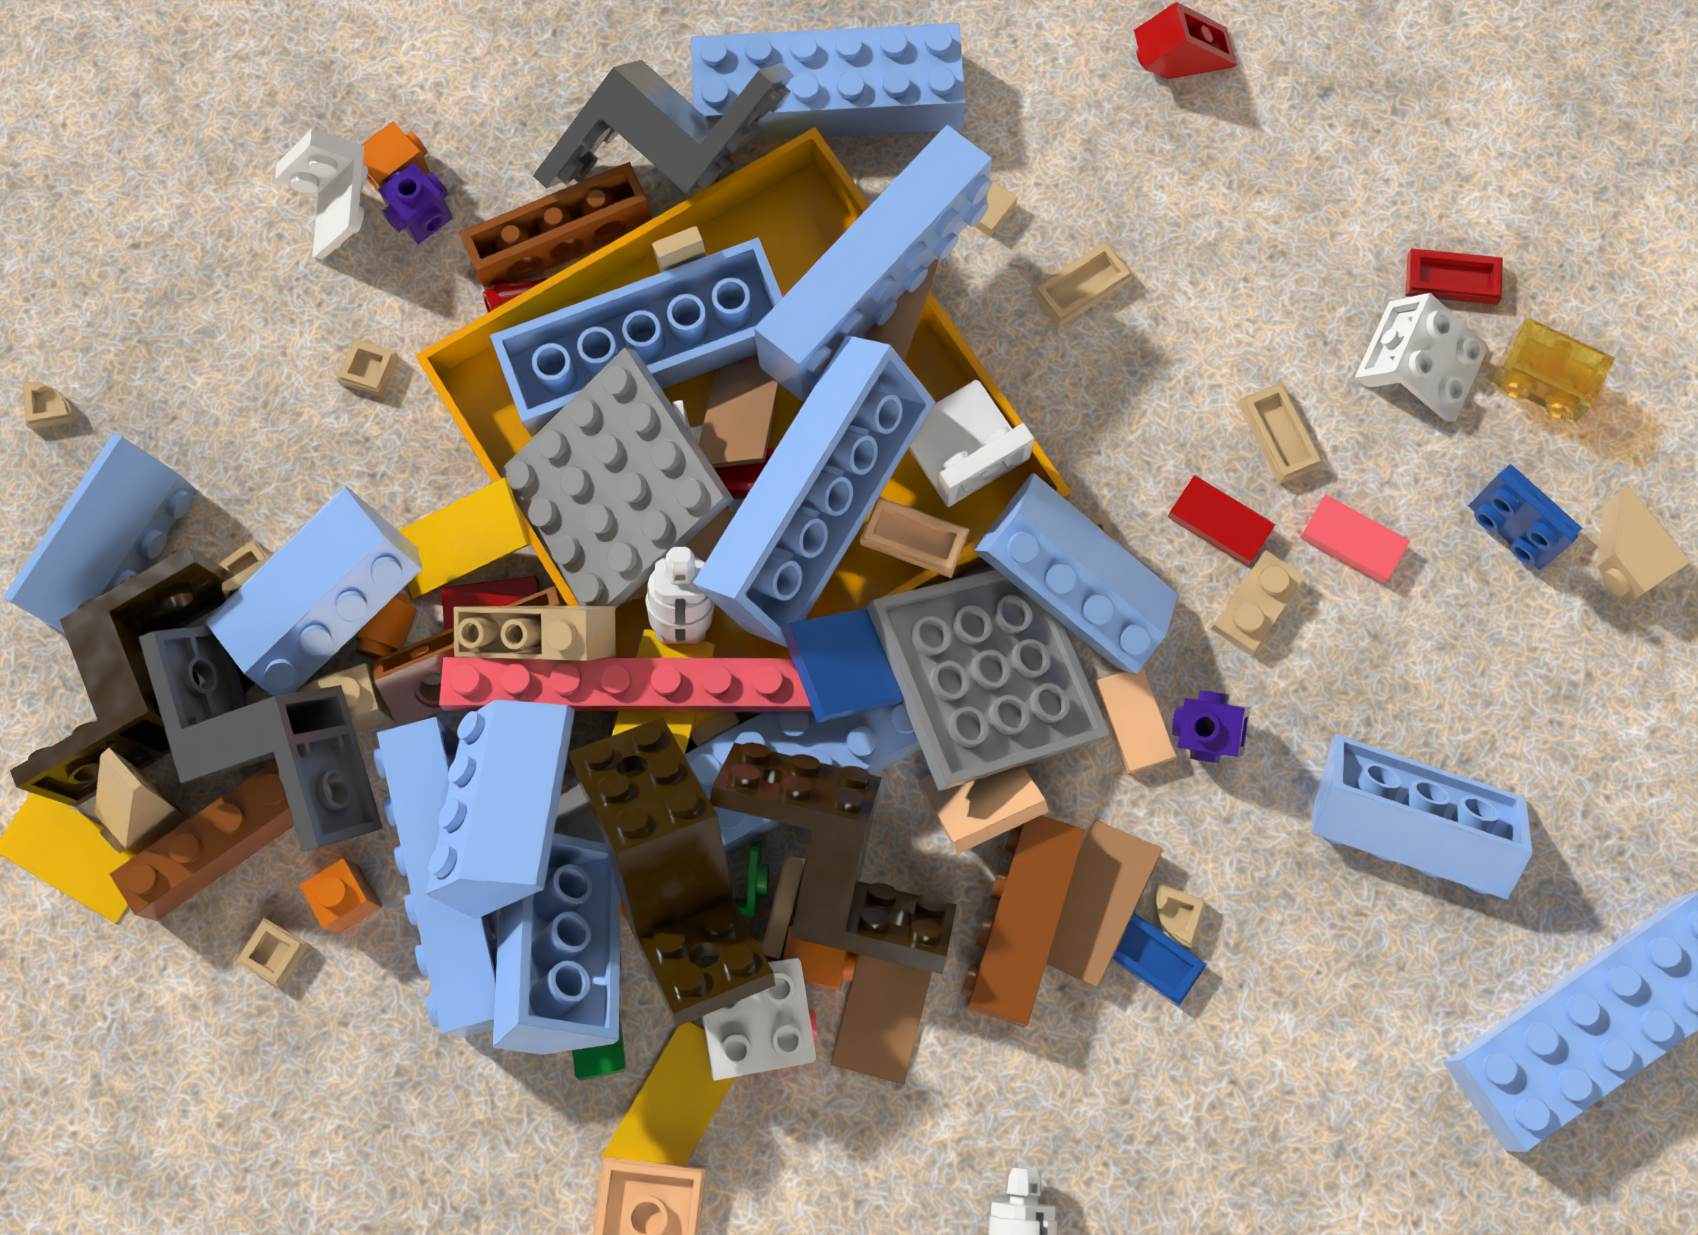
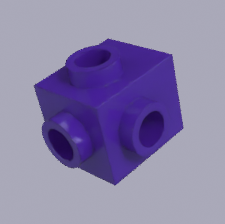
[378,163,453,245]
[1172,690,1251,763]

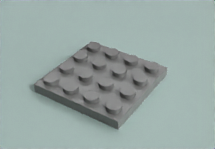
[498,347,734,609]
[865,570,1110,791]

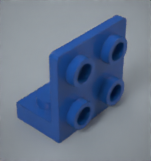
[1468,463,1583,571]

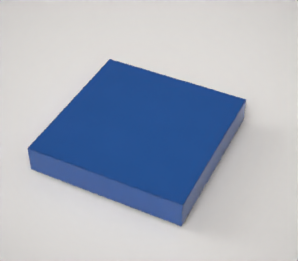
[781,608,904,723]

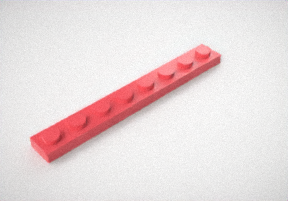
[439,657,813,712]

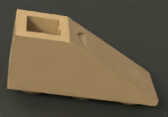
[454,606,616,661]

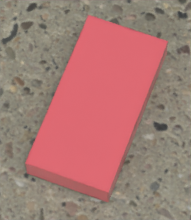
[1300,494,1410,584]

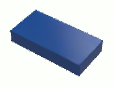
[1112,913,1207,1007]

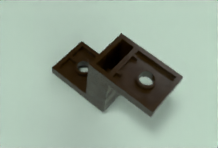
[10,546,235,807]
[567,717,776,1027]
[710,742,957,974]

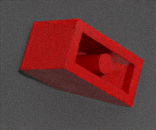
[1134,2,1237,79]

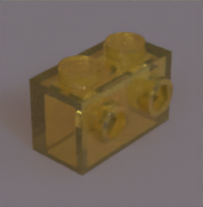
[1490,317,1615,422]

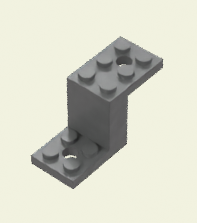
[533,60,794,194]
[139,626,383,852]

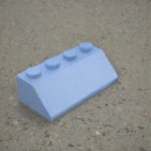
[2,433,196,634]
[973,473,1178,674]
[206,485,422,696]
[425,700,575,919]
[1311,734,1533,900]
[493,833,620,1055]

